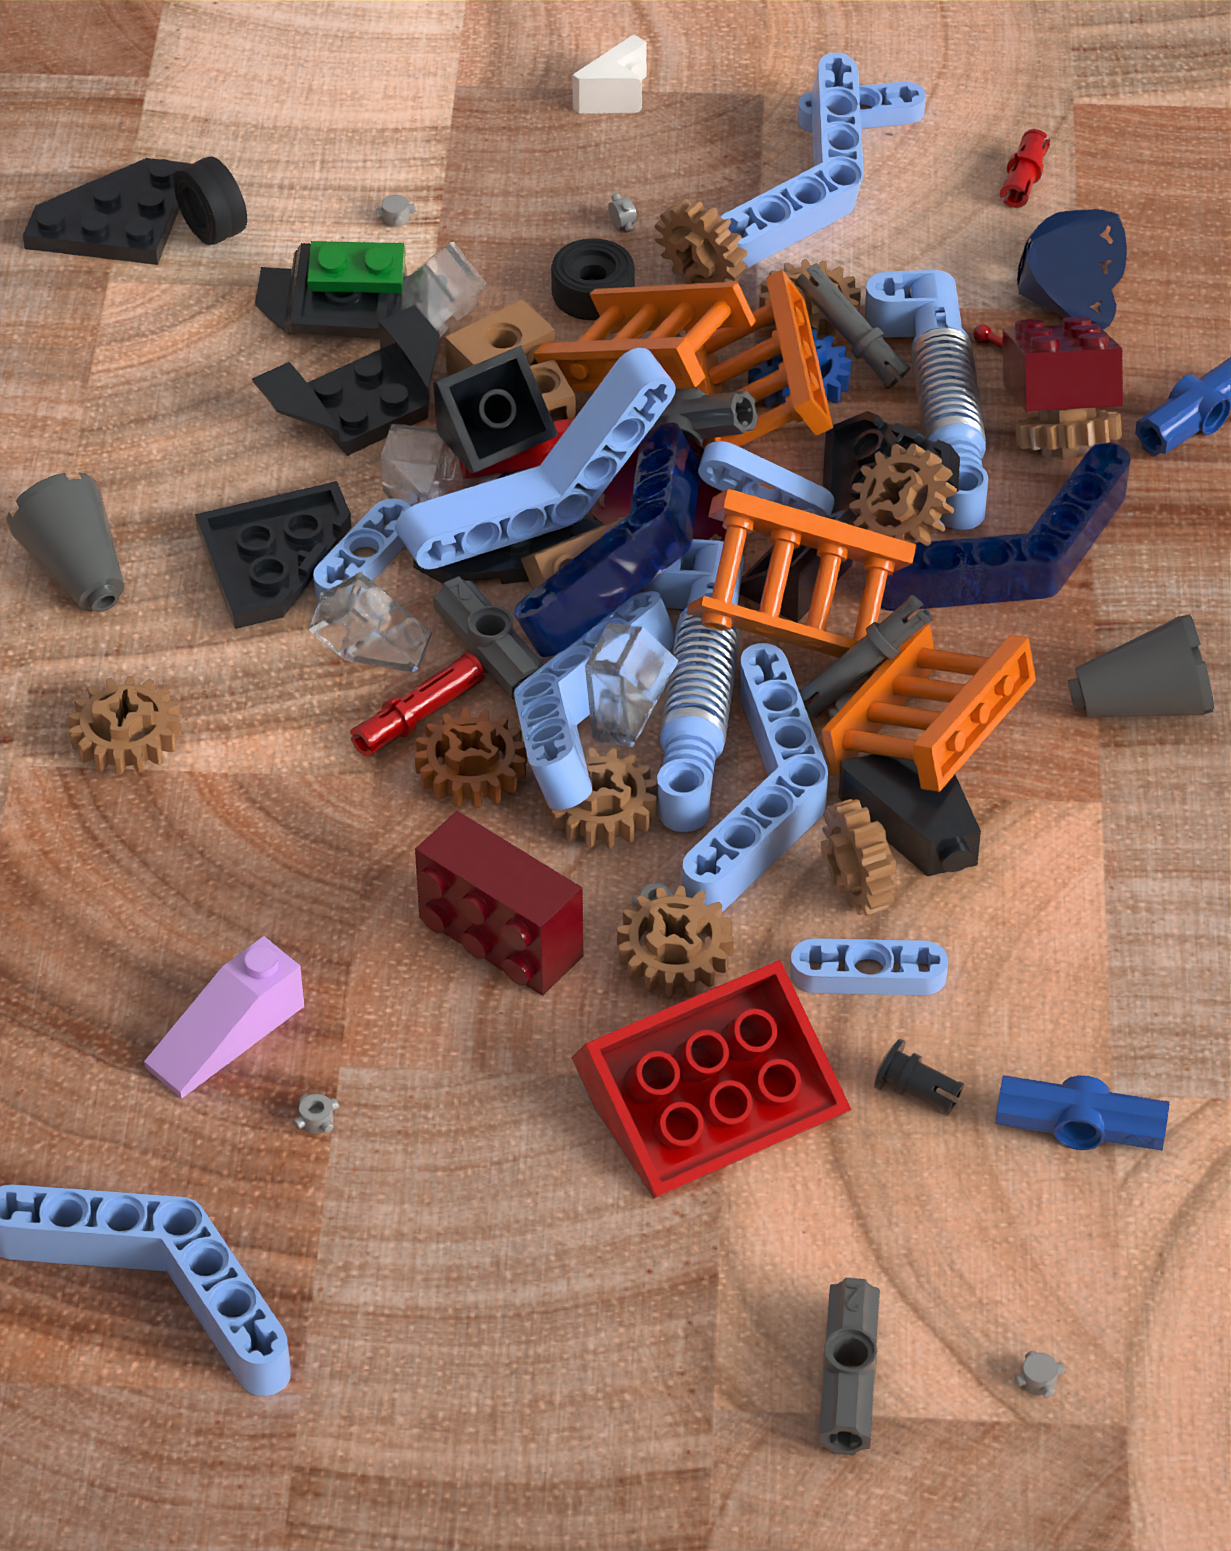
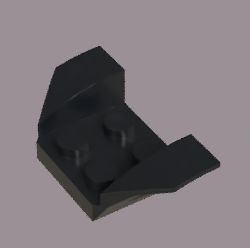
[255,243,444,339]
[252,305,440,456]

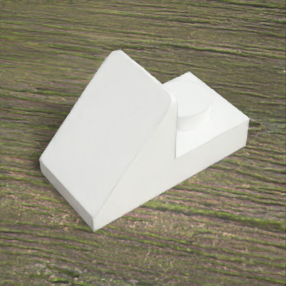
[572,34,647,114]

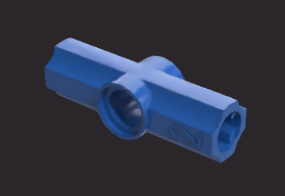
[1135,357,1231,457]
[995,1075,1170,1151]

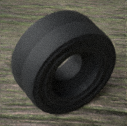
[173,156,247,245]
[551,238,635,320]

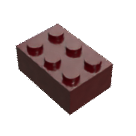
[1002,317,1123,412]
[415,811,584,996]

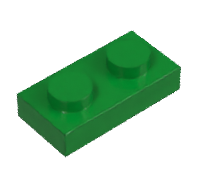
[307,241,406,293]

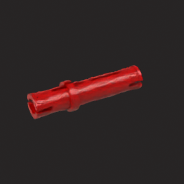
[350,653,485,757]

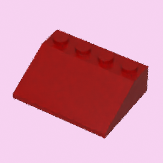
[571,960,852,1199]

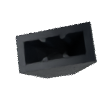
[839,754,981,876]

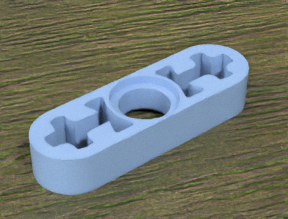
[798,81,926,132]
[698,441,834,517]
[313,499,411,604]
[790,938,948,995]

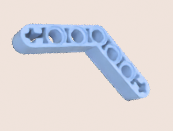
[721,52,864,268]
[395,348,676,569]
[514,591,676,810]
[682,643,828,912]
[0,1185,291,1396]

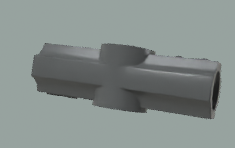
[643,388,758,446]
[433,576,544,699]
[818,1277,880,1455]

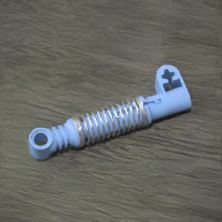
[864,270,988,530]
[642,538,744,832]

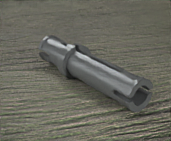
[795,263,910,388]
[799,595,933,718]

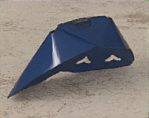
[1017,209,1127,330]

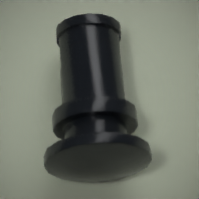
[874,1039,964,1115]

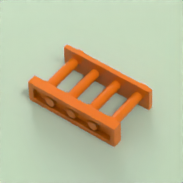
[686,269,833,449]
[533,281,756,392]
[686,488,916,672]
[822,623,1036,792]

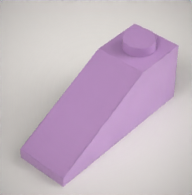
[144,936,304,1099]

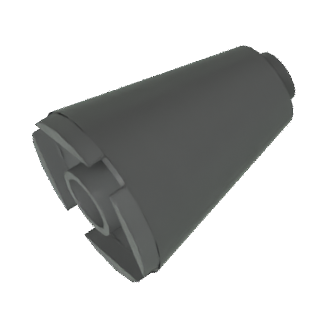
[6,472,124,612]
[1068,614,1214,717]

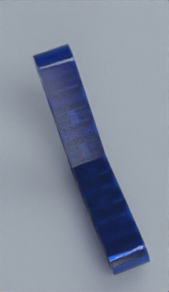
[513,422,700,657]
[881,443,1131,611]

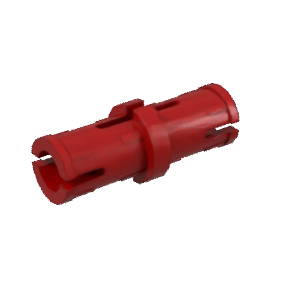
[1000,129,1050,208]

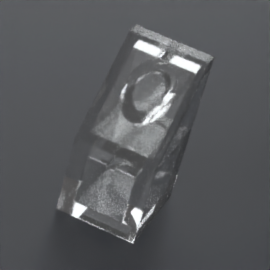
[402,241,488,338]
[381,424,457,506]
[308,572,432,672]
[585,623,679,747]

